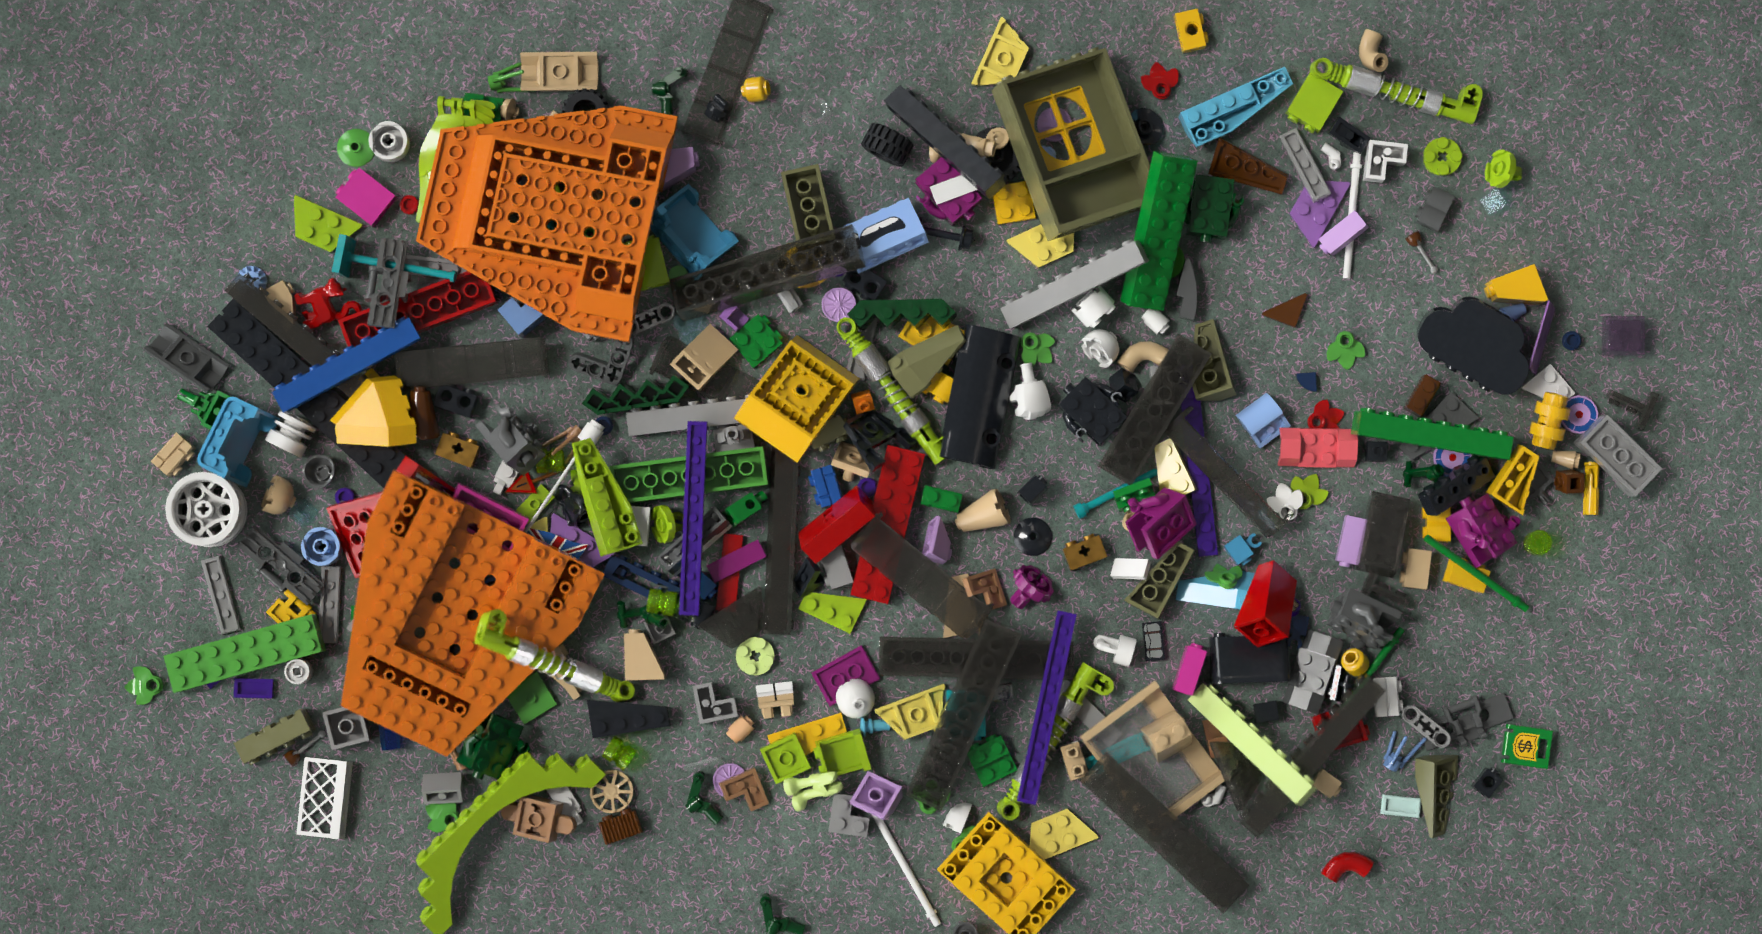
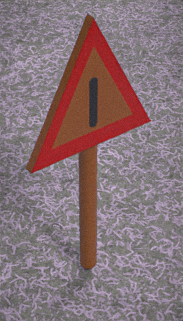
[505,467,566,494]

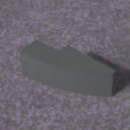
[1175,258,1197,321]

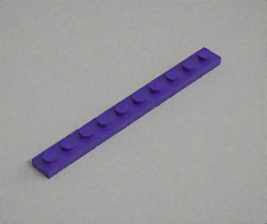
[1176,364,1218,557]
[679,421,708,616]
[1017,610,1077,805]

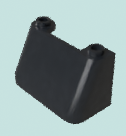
[1209,633,1291,684]

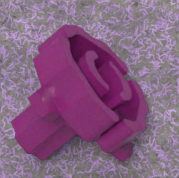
[1010,565,1054,609]

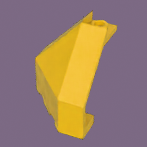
[330,375,416,446]

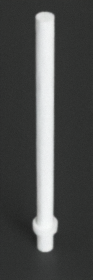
[1343,152,1362,279]
[872,815,941,927]

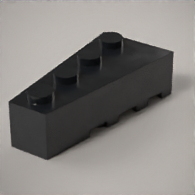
[587,700,671,738]

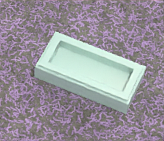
[1380,794,1421,818]

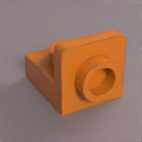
[851,390,875,415]

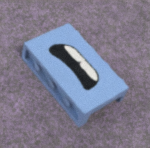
[839,198,929,274]

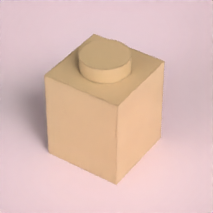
[1313,769,1342,798]

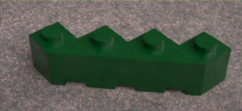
[847,299,957,331]
[582,373,691,415]

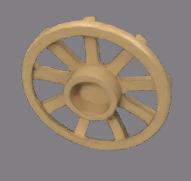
[590,770,633,813]

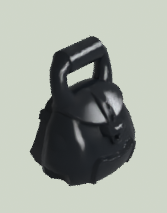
[555,484,589,527]

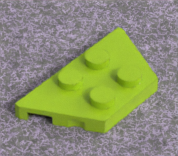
[294,195,363,253]

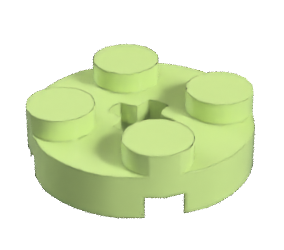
[736,637,775,676]

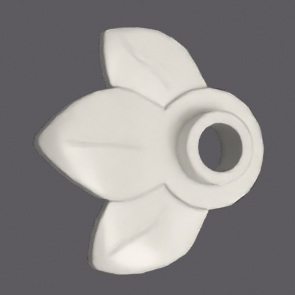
[1267,483,1303,521]

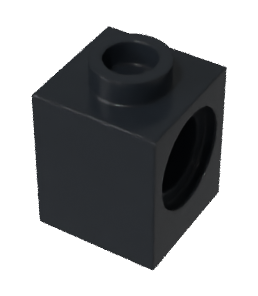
[1365,441,1387,462]
[1471,767,1503,798]

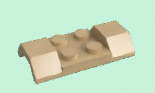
[520,52,598,91]

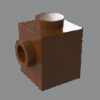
[1554,469,1584,494]

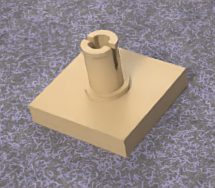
[831,442,870,482]

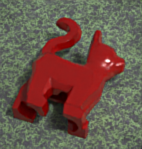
[294,278,362,330]

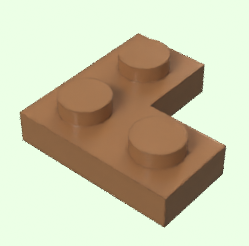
[962,569,1007,611]
[719,767,769,811]

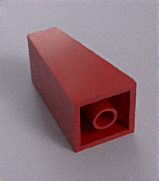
[1234,560,1297,647]

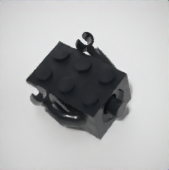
[1058,376,1127,446]

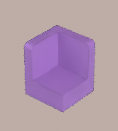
[719,302,749,333]

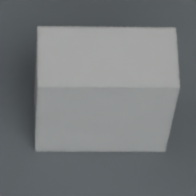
[644,612,676,644]

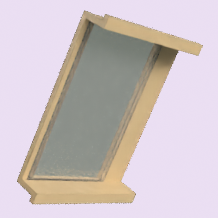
[1080,680,1227,835]

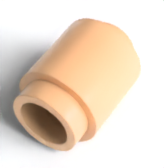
[726,715,754,744]

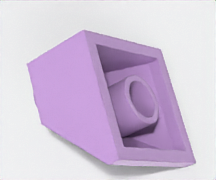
[921,516,952,565]
[849,771,903,820]

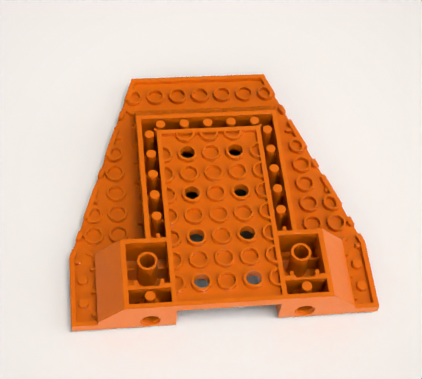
[416,106,678,343]
[341,470,605,757]

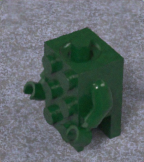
[1184,174,1244,243]
[456,712,530,780]

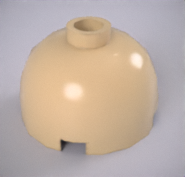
[261,475,296,515]

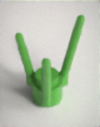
[488,62,535,93]

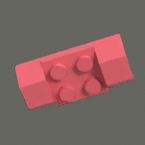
[1278,427,1358,468]

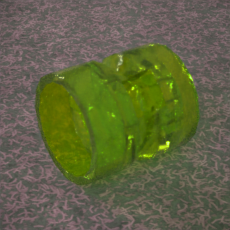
[536,447,565,474]
[1523,530,1552,556]
[646,588,677,617]
[601,736,638,771]

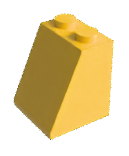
[1484,264,1548,305]

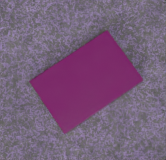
[811,645,880,707]

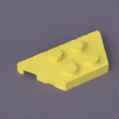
[971,17,1029,86]
[1006,224,1074,268]
[874,684,945,740]
[1029,809,1098,859]

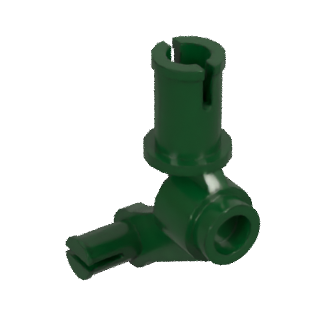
[652,66,688,115]
[1403,461,1445,488]
[617,601,668,629]
[685,771,723,826]
[760,893,805,934]

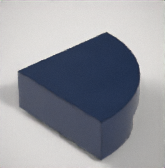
[1296,372,1317,392]

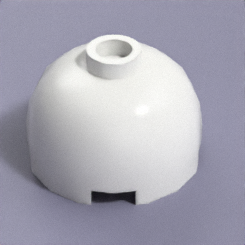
[1081,329,1119,368]
[836,679,875,718]

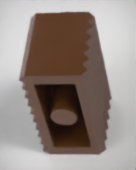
[1404,374,1441,418]
[599,808,643,845]

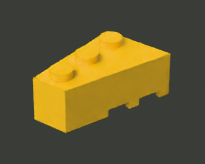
[1486,444,1539,515]

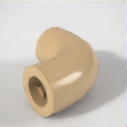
[1359,29,1388,72]
[1117,341,1170,373]

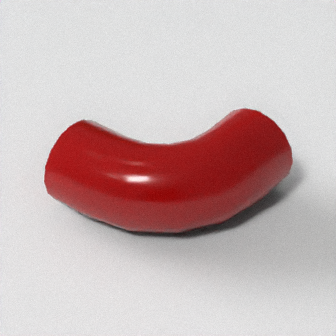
[1321,852,1374,883]

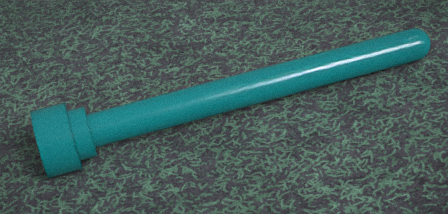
[1073,468,1158,519]

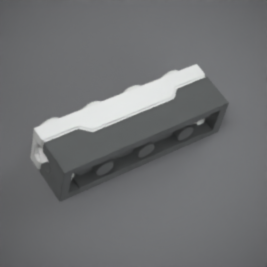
[656,506,732,577]

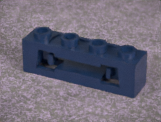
[603,553,680,609]

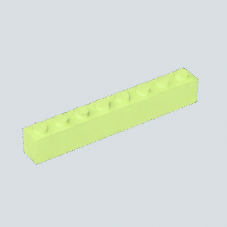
[1188,683,1317,806]

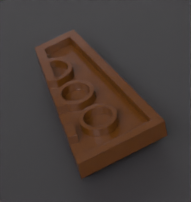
[1208,138,1288,194]

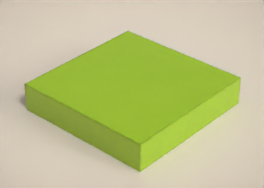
[760,732,811,784]

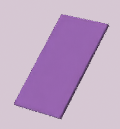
[1529,300,1555,375]

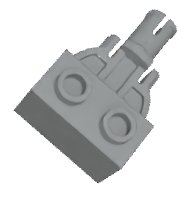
[713,423,755,452]

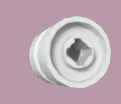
[284,659,313,684]

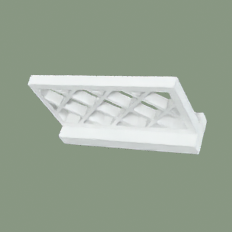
[297,757,353,839]

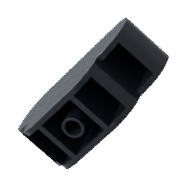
[1417,296,1529,394]

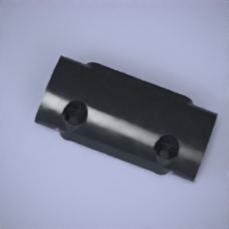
[939,324,1021,470]

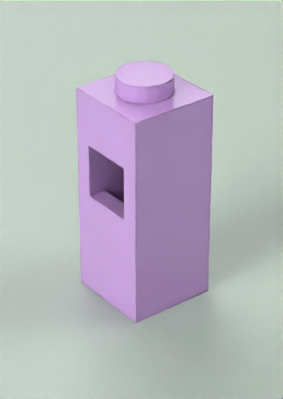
[1319,210,1369,256]
[1335,515,1366,568]

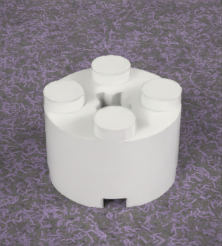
[369,121,410,163]
[1071,286,1115,328]

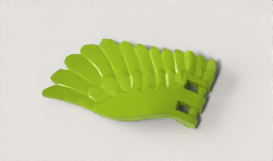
[416,96,496,223]

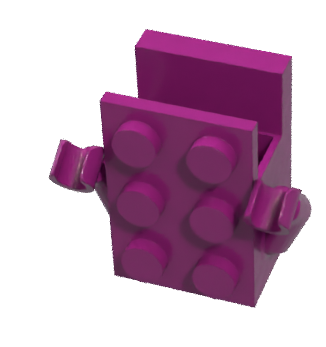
[915,157,982,226]
[1125,487,1197,560]
[1446,493,1521,568]

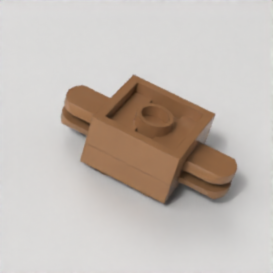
[501,794,577,843]

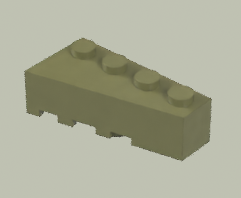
[1124,542,1195,620]
[233,709,316,766]

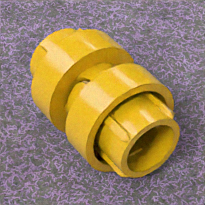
[1529,392,1571,450]

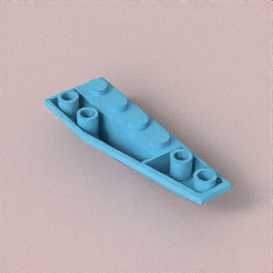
[1178,67,1293,147]

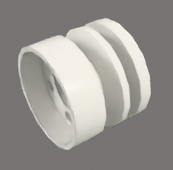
[265,411,316,458]

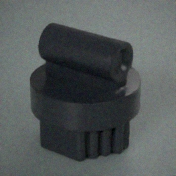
[704,94,730,123]

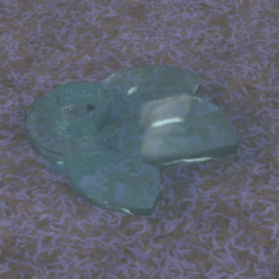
[673,308,707,345]

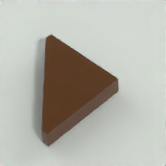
[1261,293,1307,328]

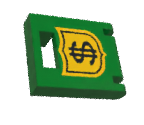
[1501,724,1553,769]

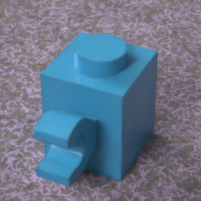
[1223,533,1262,566]

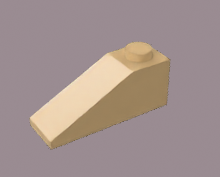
[263,280,297,343]

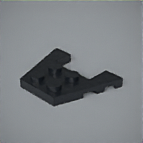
[843,410,919,472]

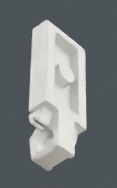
[493,461,518,495]
[546,787,584,826]

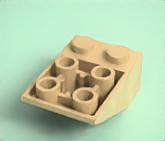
[670,324,738,392]

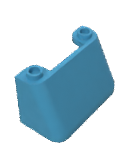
[650,184,739,278]
[197,397,280,488]

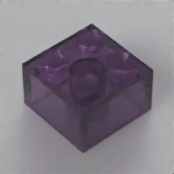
[1602,316,1645,357]

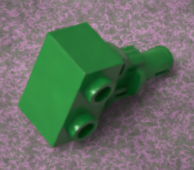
[177,388,231,430]

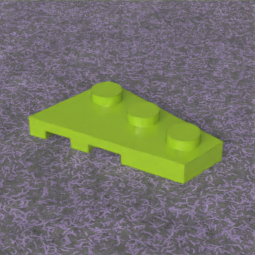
[798,592,867,634]

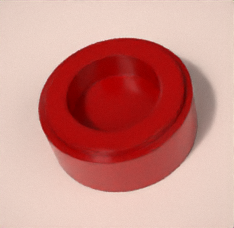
[400,195,419,215]

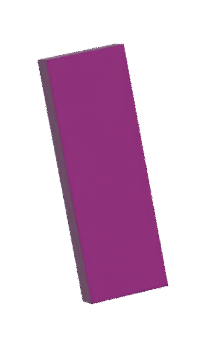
[706,539,767,583]

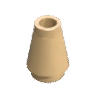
[1551,450,1581,470]

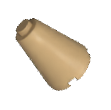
[955,489,1011,532]

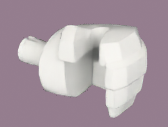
[1009,362,1051,420]

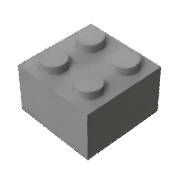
[322,707,372,750]

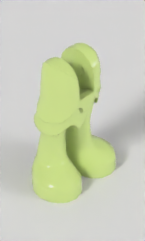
[784,771,843,812]

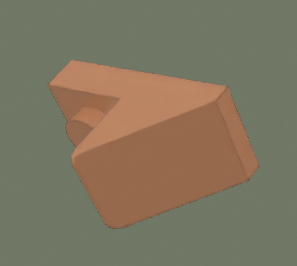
[1202,720,1229,758]

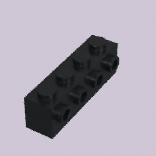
[1417,455,1495,516]

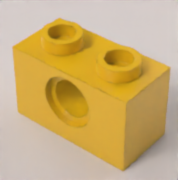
[1174,8,1208,54]

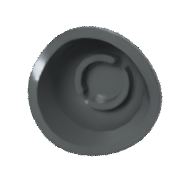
[302,455,336,489]

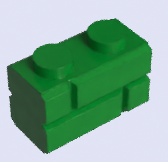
[920,485,962,514]

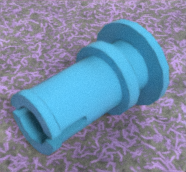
[860,717,890,736]

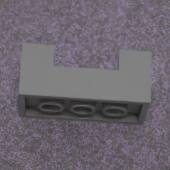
[1573,415,1662,497]

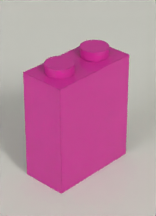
[335,168,397,228]
[1171,643,1207,696]

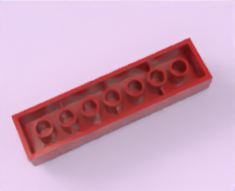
[338,271,498,347]
[850,445,925,604]

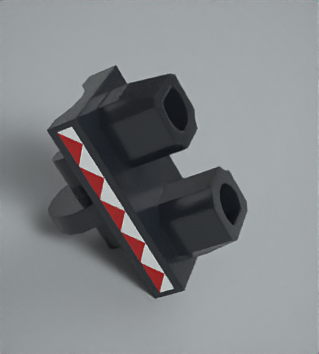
[1326,665,1355,702]

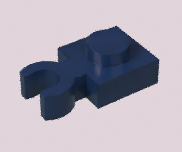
[1288,615,1309,649]

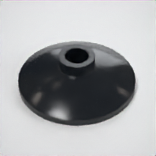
[1131,108,1163,145]
[1014,517,1052,556]

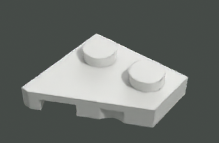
[1521,364,1575,399]

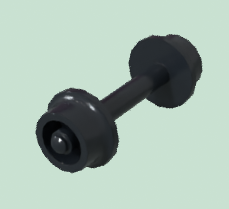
[919,217,975,251]

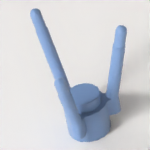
[1383,731,1427,772]

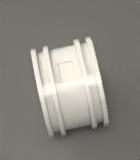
[165,472,248,547]

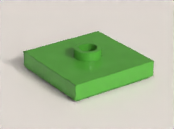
[507,672,557,725]

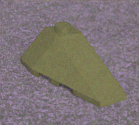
[1191,319,1237,401]
[888,325,966,399]
[1415,755,1458,838]

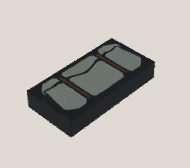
[1142,621,1165,661]

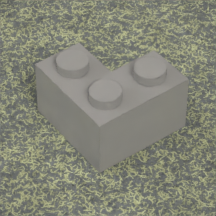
[693,682,739,724]
[828,793,870,837]

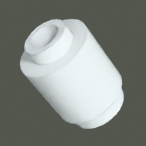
[1141,309,1170,334]

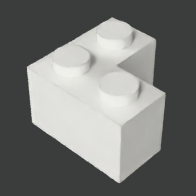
[1363,140,1408,183]

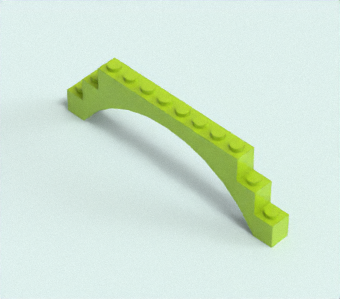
[416,751,606,934]

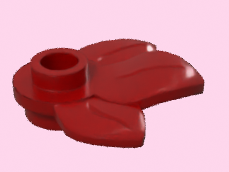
[1141,62,1179,100]
[1307,399,1344,429]

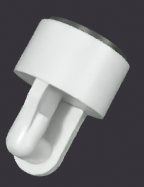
[1094,635,1138,667]

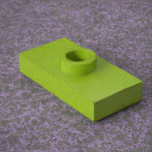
[516,484,555,524]

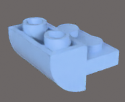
[1235,393,1291,448]

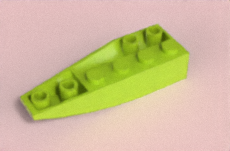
[572,438,643,557]

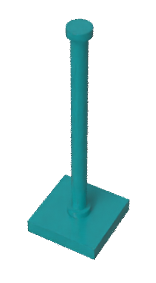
[332,234,457,282]

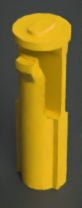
[1583,462,1599,515]

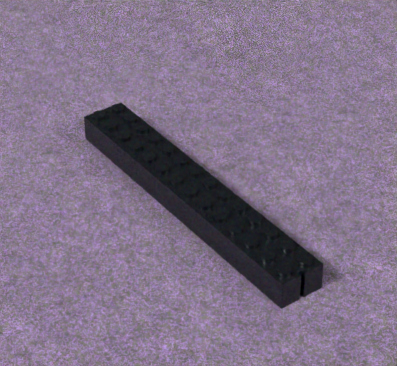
[207,298,409,488]

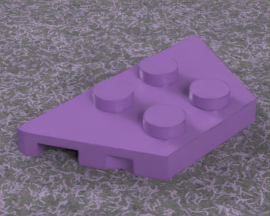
[1289,181,1351,248]
[550,513,616,568]

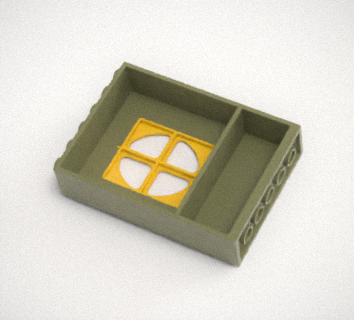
[991,47,1150,241]

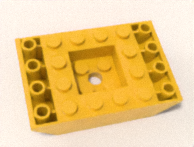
[734,335,860,463]
[937,812,1076,934]

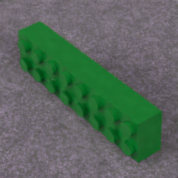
[1120,151,1198,311]
[1351,408,1514,460]

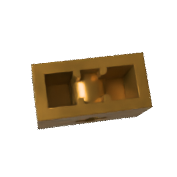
[435,431,481,469]
[1062,533,1107,571]

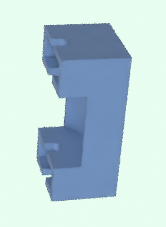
[498,298,547,338]

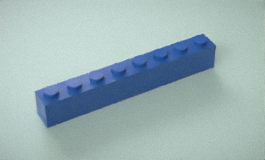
[272,317,422,414]

